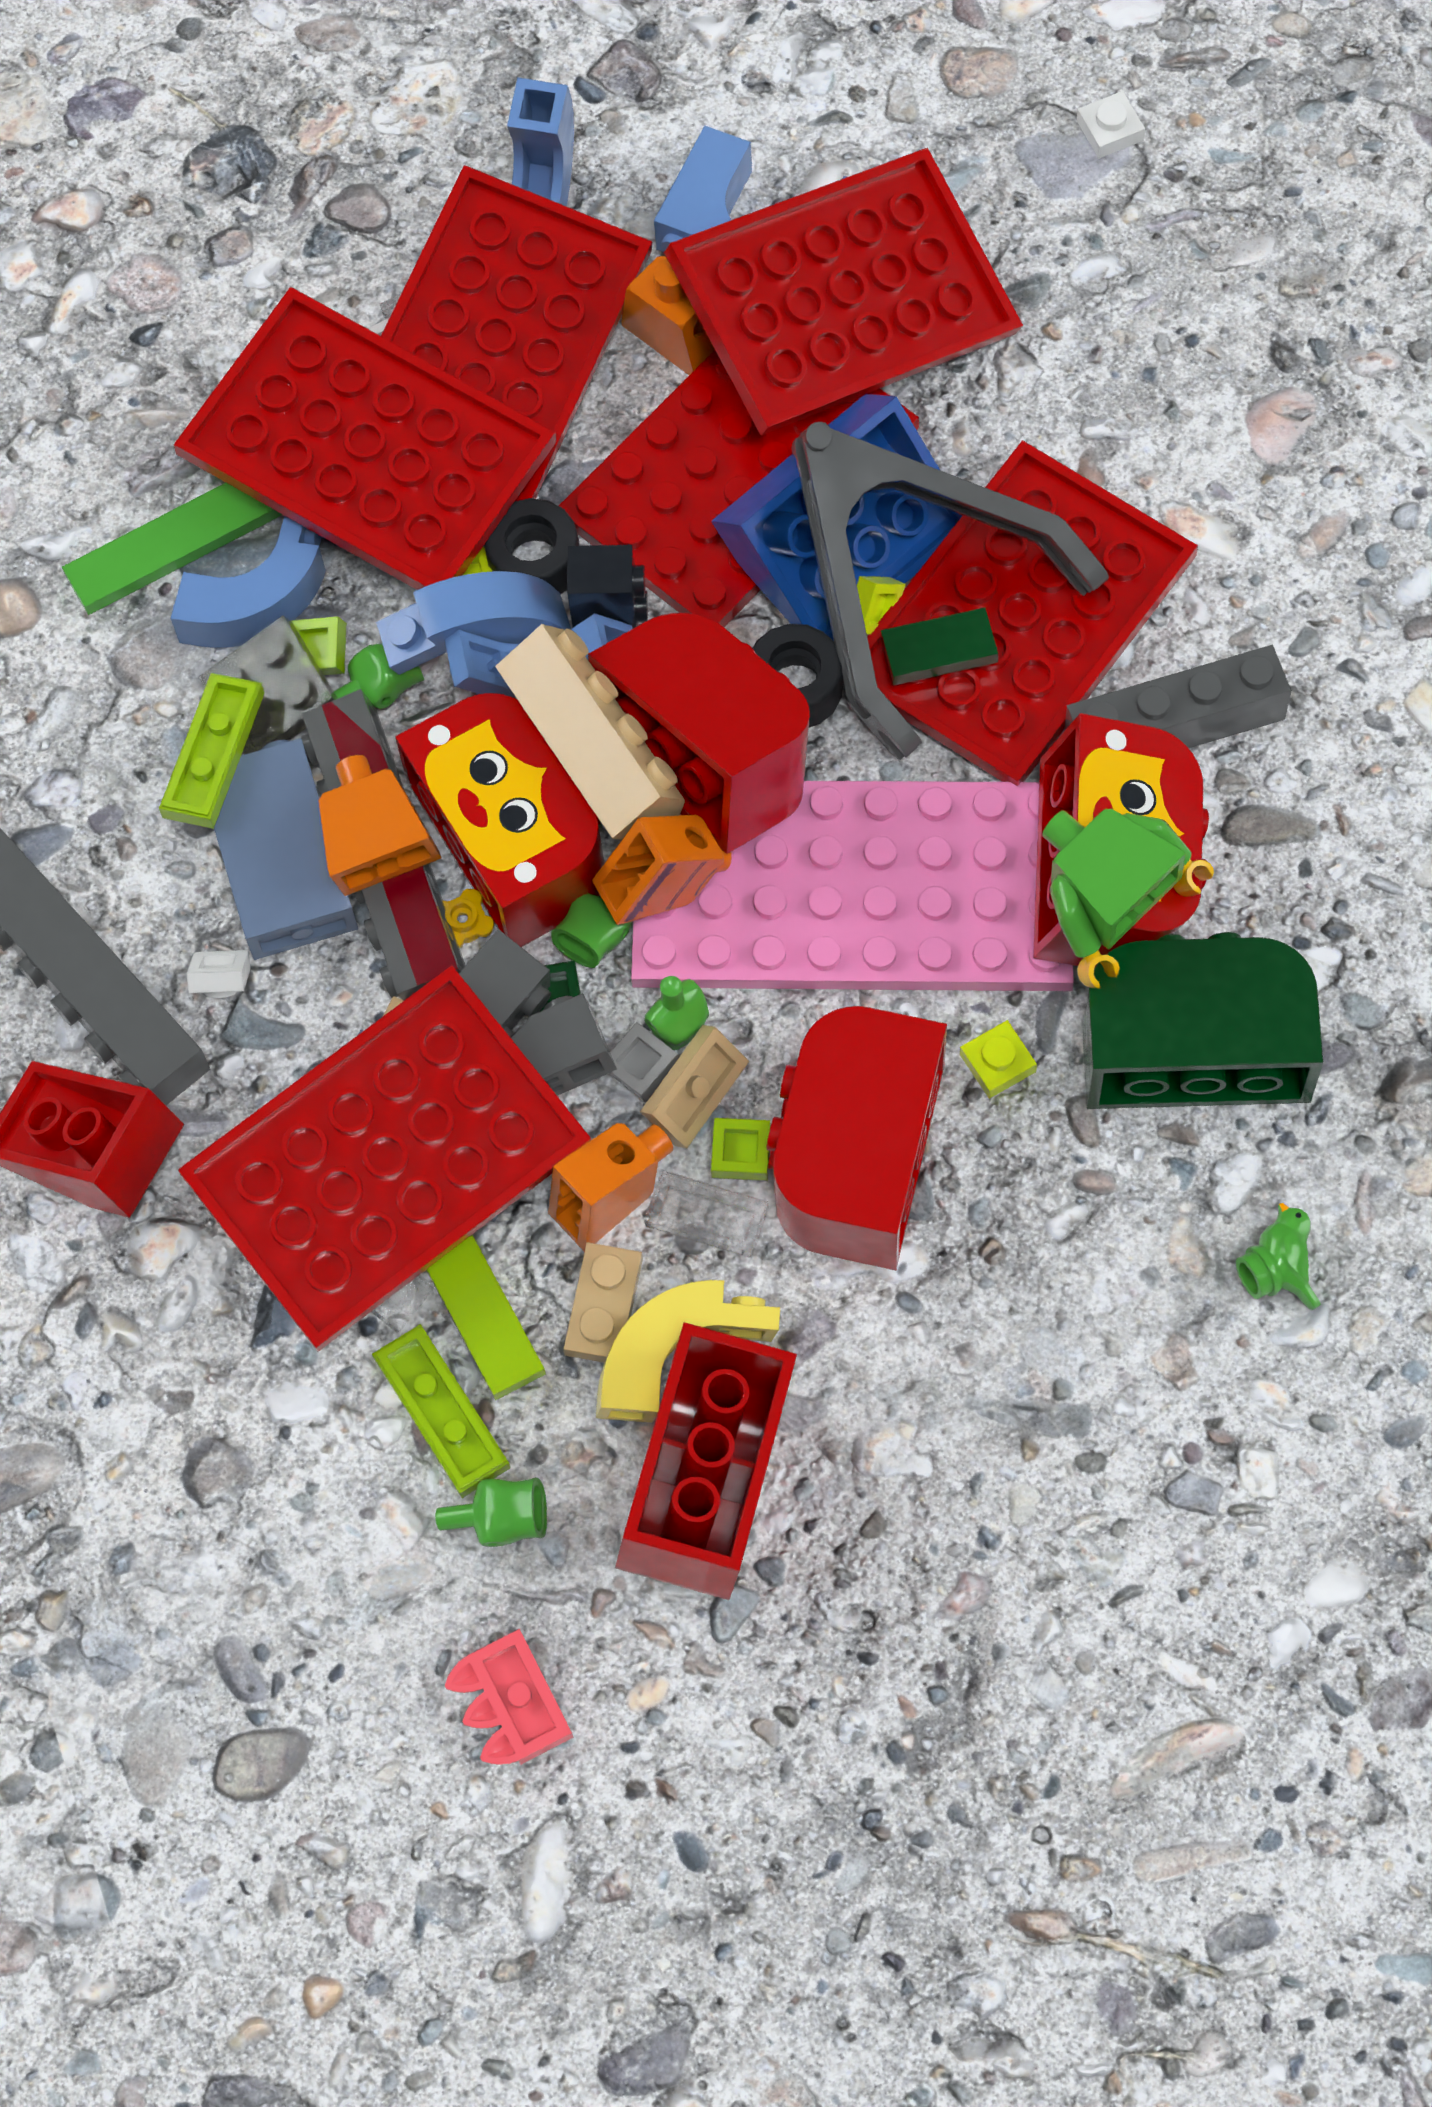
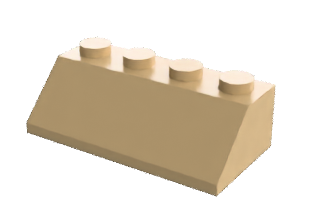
[495,624,685,840]

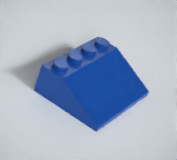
[711,394,963,641]

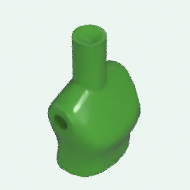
[322,644,424,709]
[551,893,632,968]
[644,976,709,1050]
[435,1477,547,1547]

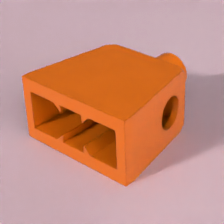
[621,256,715,375]
[318,755,442,896]
[548,1123,673,1252]

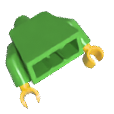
[1042,809,1214,988]

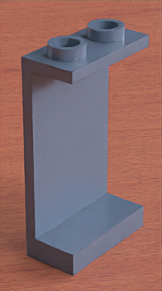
[214,738,358,960]

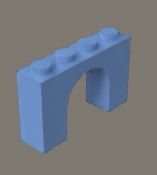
[654,126,847,253]

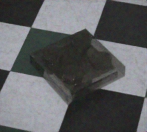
[199,615,338,755]

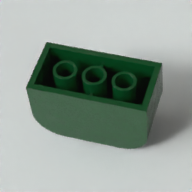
[1083,932,1323,1109]

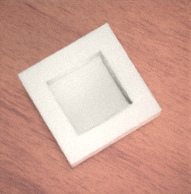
[1077,91,1145,159]
[187,950,250,998]

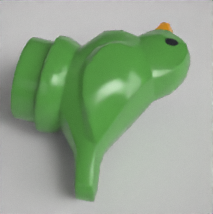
[1236,1203,1321,1310]

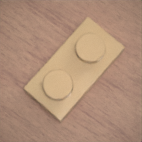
[640,1025,749,1149]
[564,1242,643,1363]

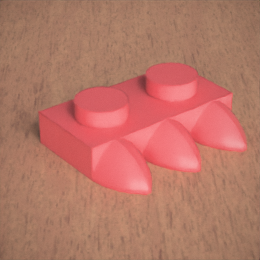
[445,1629,574,1765]

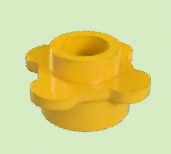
[443,889,494,948]

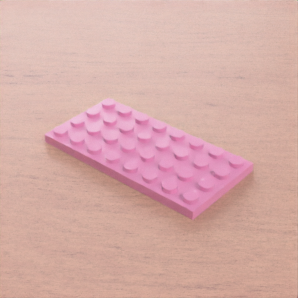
[631,781,1074,991]

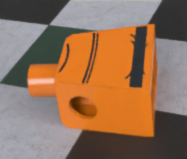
[592,815,732,925]

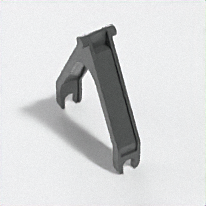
[791,422,1109,760]

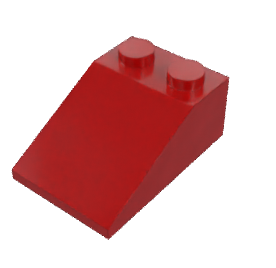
[0,1061,184,1218]

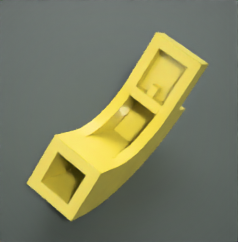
[596,1280,780,1423]

